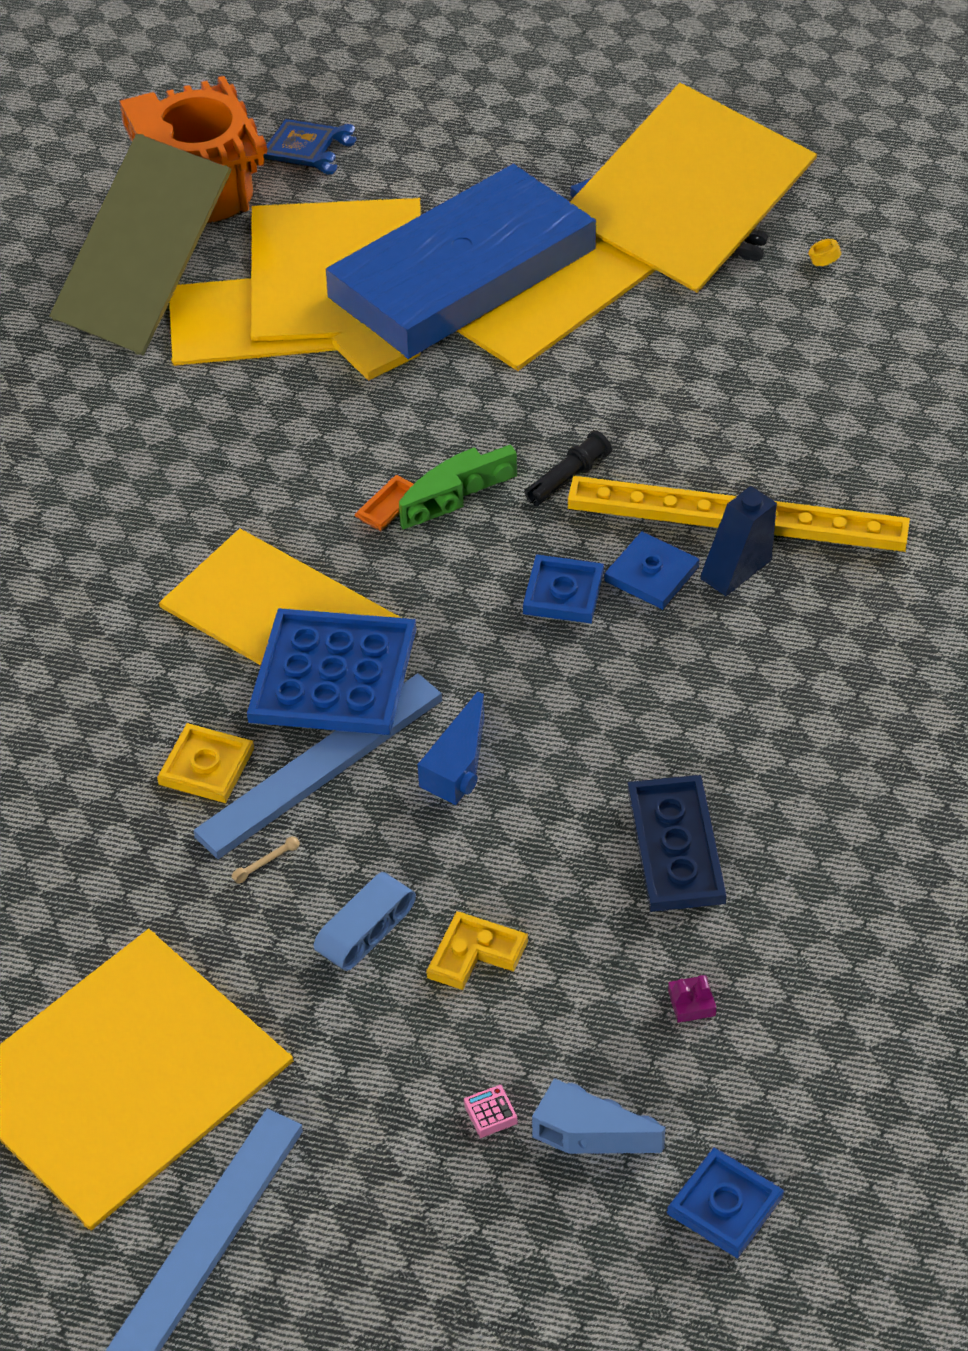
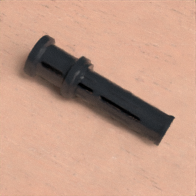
[524,430,612,506]

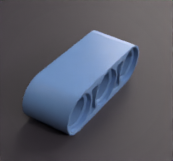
[313,872,416,971]

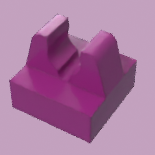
[668,975,717,1023]

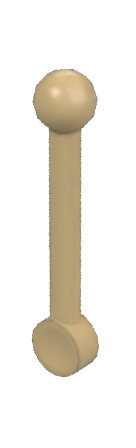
[232,836,300,884]

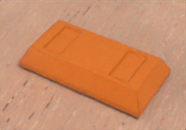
[355,475,413,532]

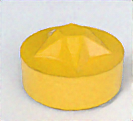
[809,239,841,266]

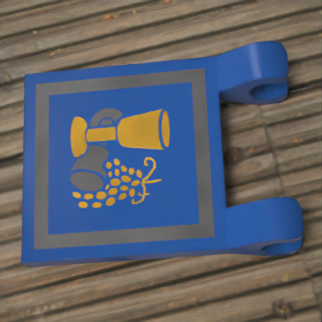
[263,119,357,175]

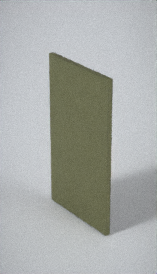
[49,133,232,356]

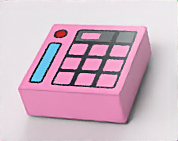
[464,1084,518,1138]

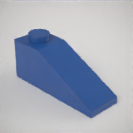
[417,691,484,805]

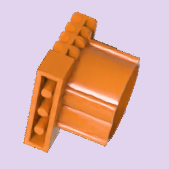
[120,76,267,223]

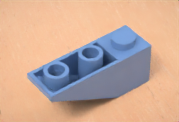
[532,1078,666,1154]

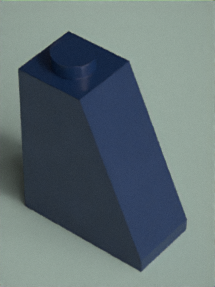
[700,486,777,596]

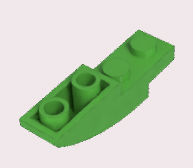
[399,444,517,530]

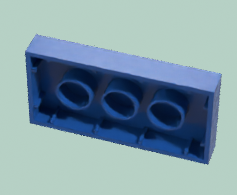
[325,163,596,359]

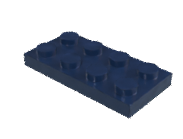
[628,775,727,912]

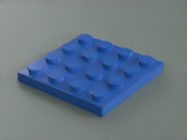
[247,608,417,735]

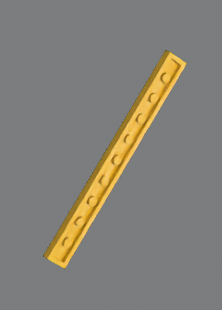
[567,476,910,552]

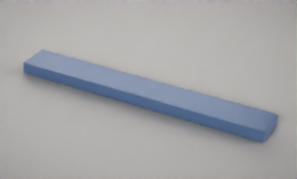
[193,673,442,860]
[106,1108,303,1351]

